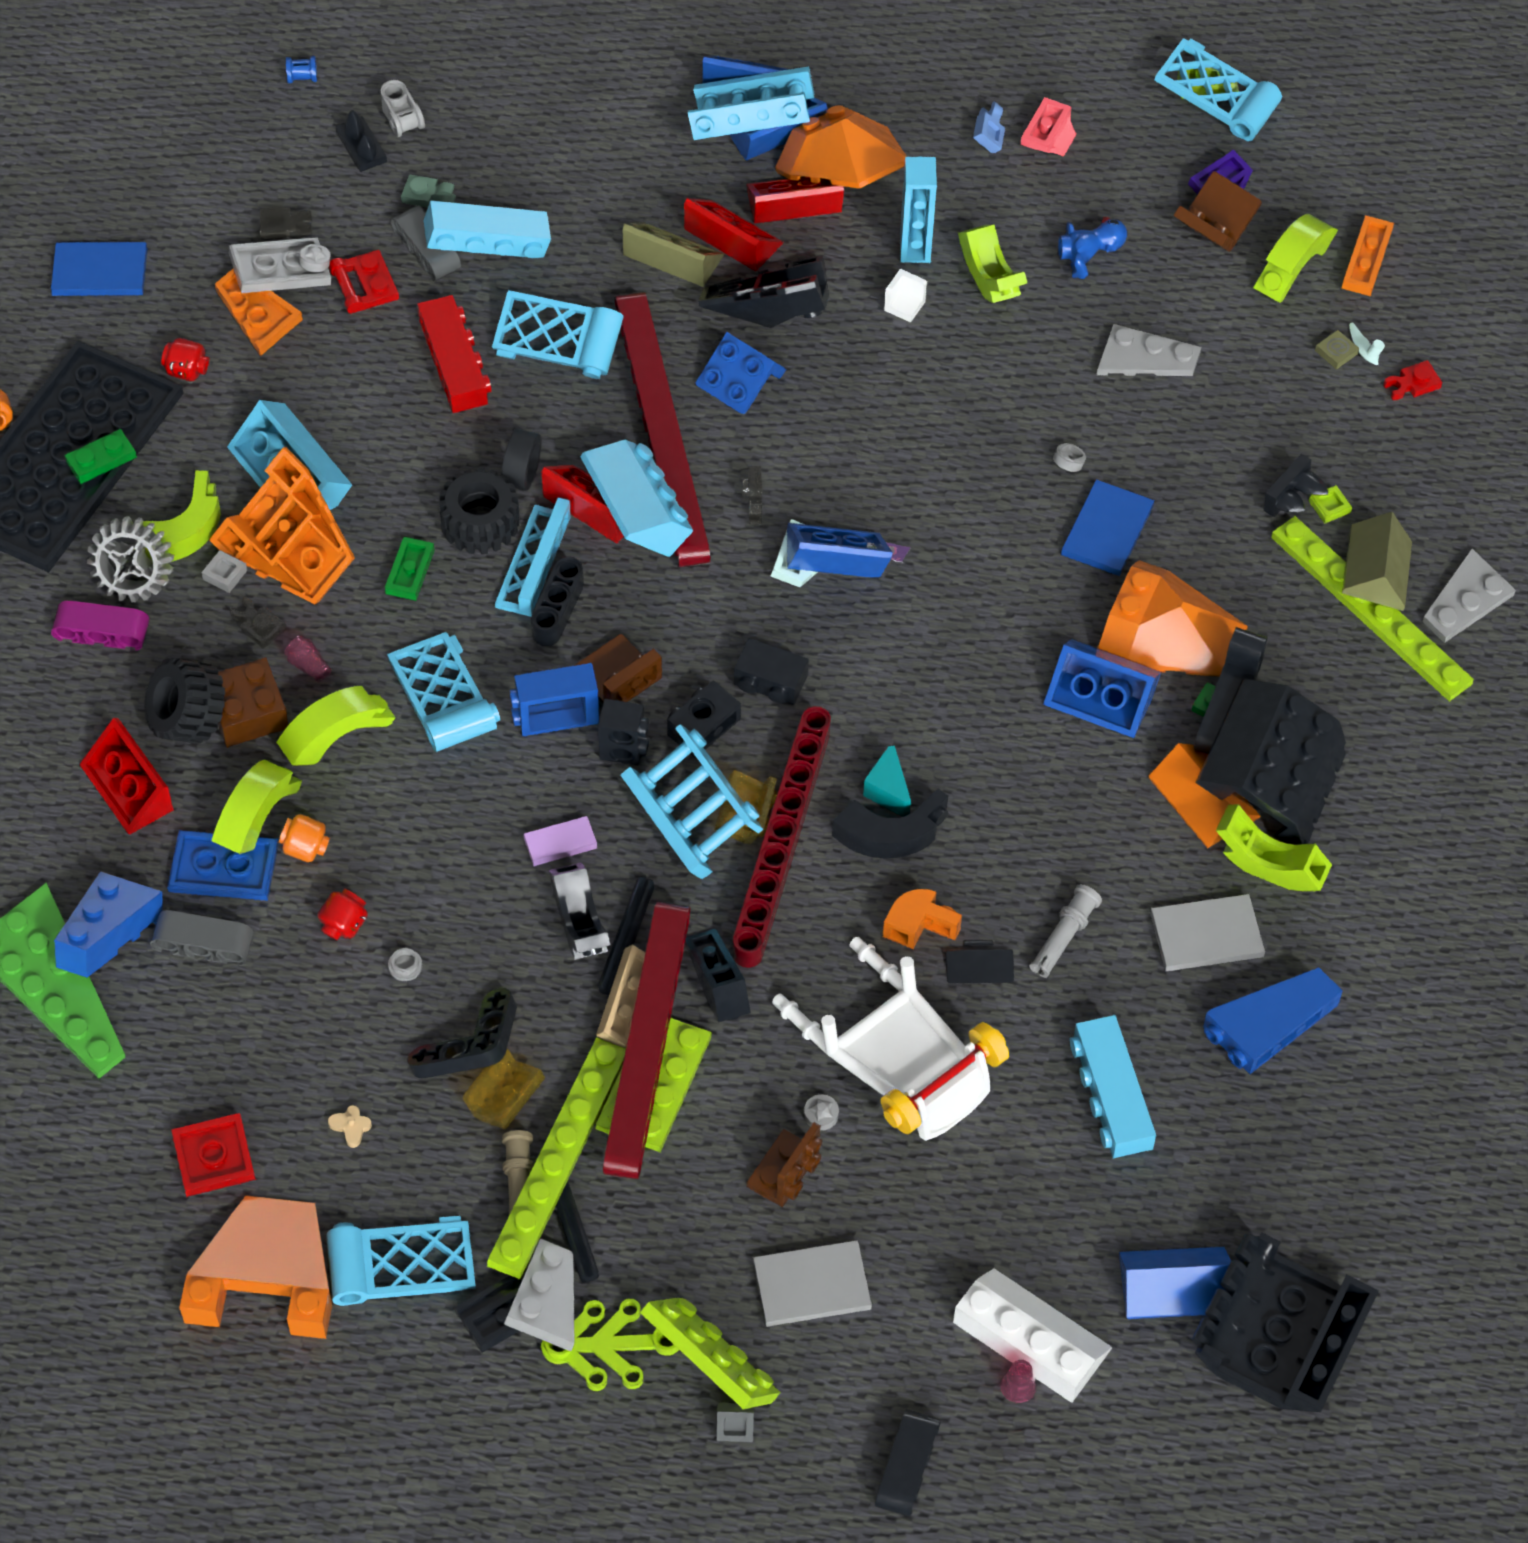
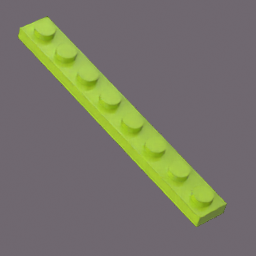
[1271,516,1474,702]
[487,1037,626,1279]

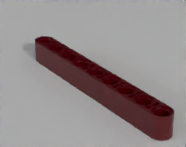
[733,706,831,968]
[603,902,691,1180]

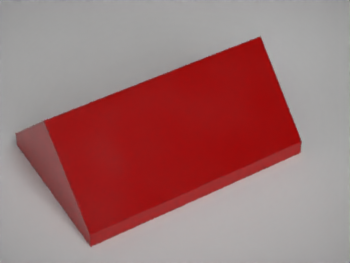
[746,176,844,224]
[684,198,783,272]
[542,465,624,544]
[79,718,173,834]

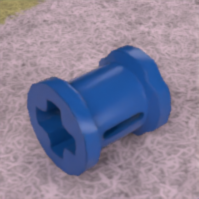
[286,56,317,83]

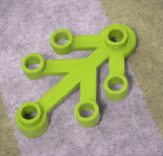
[541,1299,679,1391]

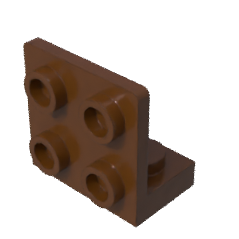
[1173,171,1262,252]
[574,634,662,704]
[747,1122,823,1208]

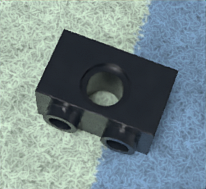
[667,680,741,758]

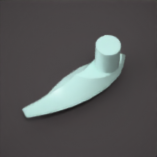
[1349,322,1385,365]

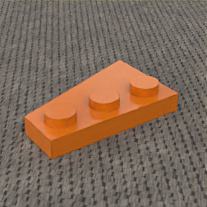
[215,269,303,356]

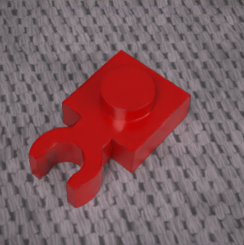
[1383,360,1443,400]

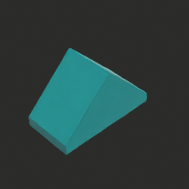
[863,746,911,817]

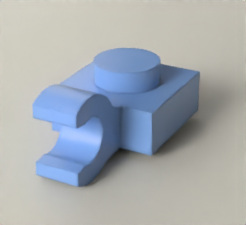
[973,101,1005,153]

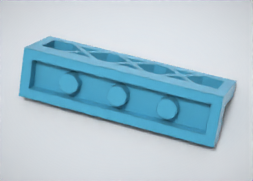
[495,498,571,617]

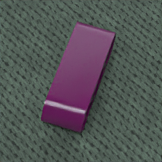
[51,601,150,651]

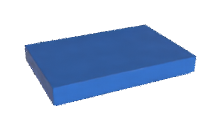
[51,242,148,296]
[1061,479,1155,576]
[167,830,279,901]

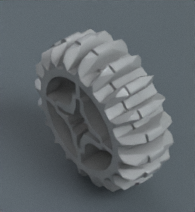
[87,516,174,602]

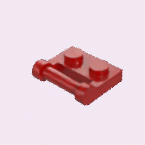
[328,250,399,314]

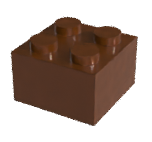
[218,657,289,747]

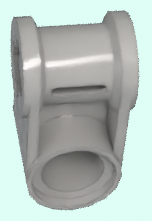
[381,80,425,138]

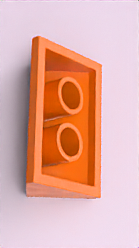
[1148,743,1260,849]

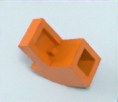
[883,889,962,949]

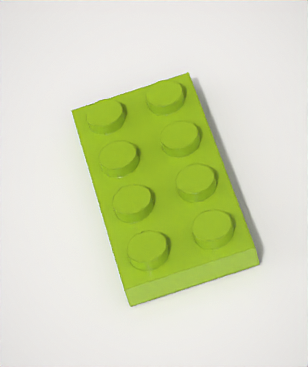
[596,1018,712,1152]
[640,1298,781,1409]

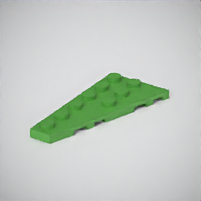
[0,883,125,1078]

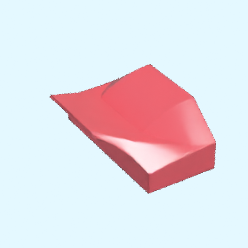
[1021,97,1077,157]

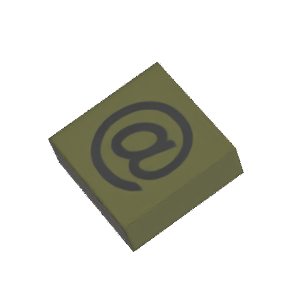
[1315,330,1359,370]

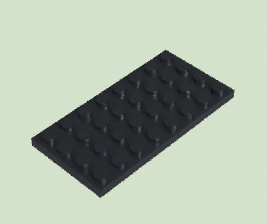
[0,341,184,573]

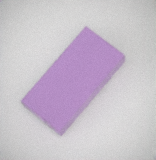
[524,816,597,866]

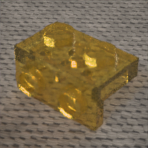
[714,770,778,844]
[463,1049,545,1129]

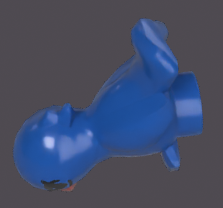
[1058,216,1127,279]

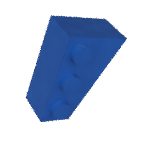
[54,871,163,978]

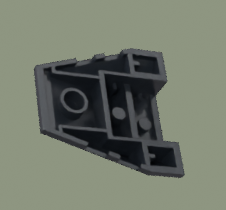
[698,255,829,328]

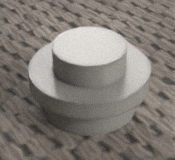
[388,948,422,981]

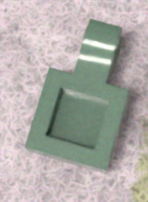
[401,175,456,208]

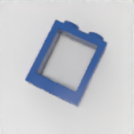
[510,663,599,736]

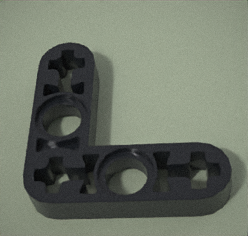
[407,988,517,1078]

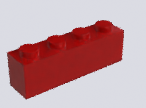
[417,295,492,413]

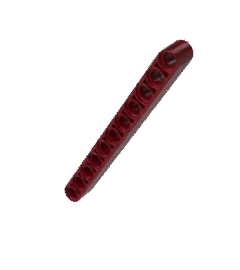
[614,292,710,567]

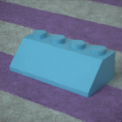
[227,400,352,510]
[580,439,693,557]

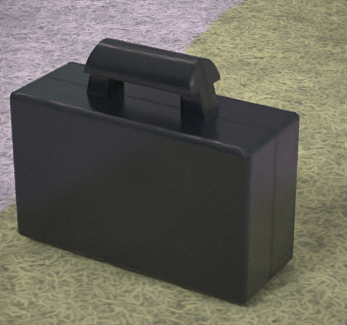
[945,940,1014,983]

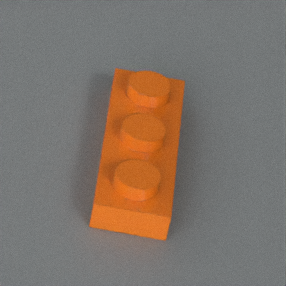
[1342,215,1394,296]

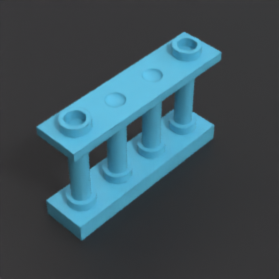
[688,66,815,140]
[621,724,763,879]

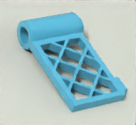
[1154,38,1282,141]
[492,290,624,379]
[387,632,500,752]
[326,1216,476,1306]

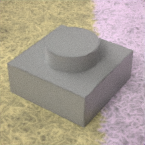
[201,550,247,593]

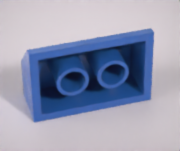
[1043,639,1162,738]

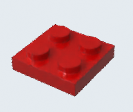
[171,1113,256,1197]

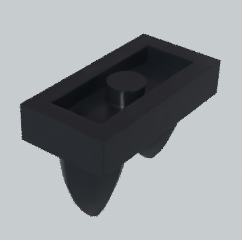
[335,110,387,172]
[1264,454,1329,517]

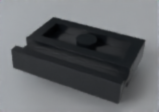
[455,1276,522,1353]

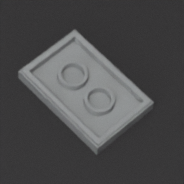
[229,237,331,293]
[1150,894,1265,972]
[753,1240,872,1327]

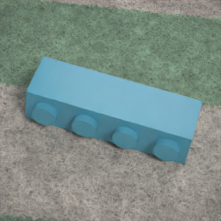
[900,156,937,263]
[423,201,551,258]
[1070,1015,1156,1158]

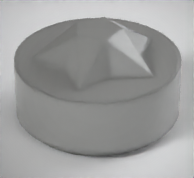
[299,244,330,272]
[1053,443,1086,472]
[804,1094,839,1130]

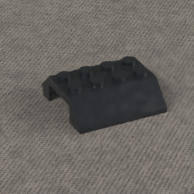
[1195,679,1346,845]
[1191,1232,1379,1413]

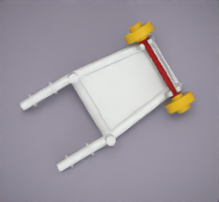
[772,937,1009,1141]

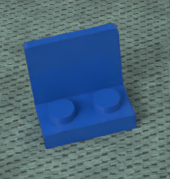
[696,332,786,414]

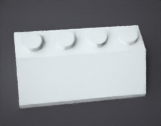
[953,1268,1112,1403]

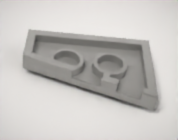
[1097,324,1202,376]
[1423,549,1516,643]
[504,1239,574,1351]

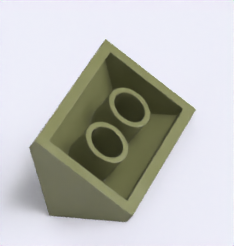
[623,222,724,287]
[1342,512,1412,611]

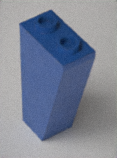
[1203,968,1343,1074]

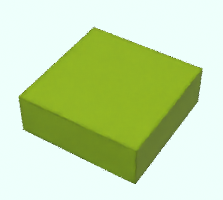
[1308,485,1352,524]

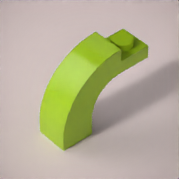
[1253,214,1338,303]
[958,225,1028,303]
[143,470,221,564]
[276,686,396,766]
[211,760,302,854]
[1216,804,1332,891]

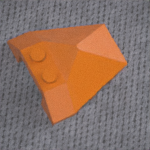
[775,105,907,188]
[209,447,355,605]
[1098,560,1248,677]

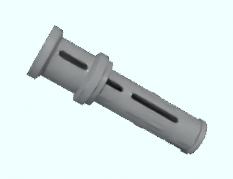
[1029,884,1102,978]

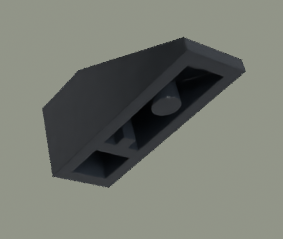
[685,929,751,1022]

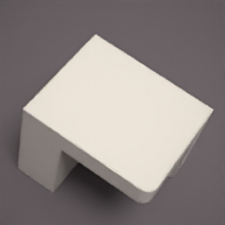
[884,269,927,322]

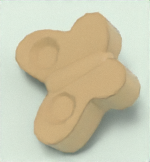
[328,1105,372,1148]

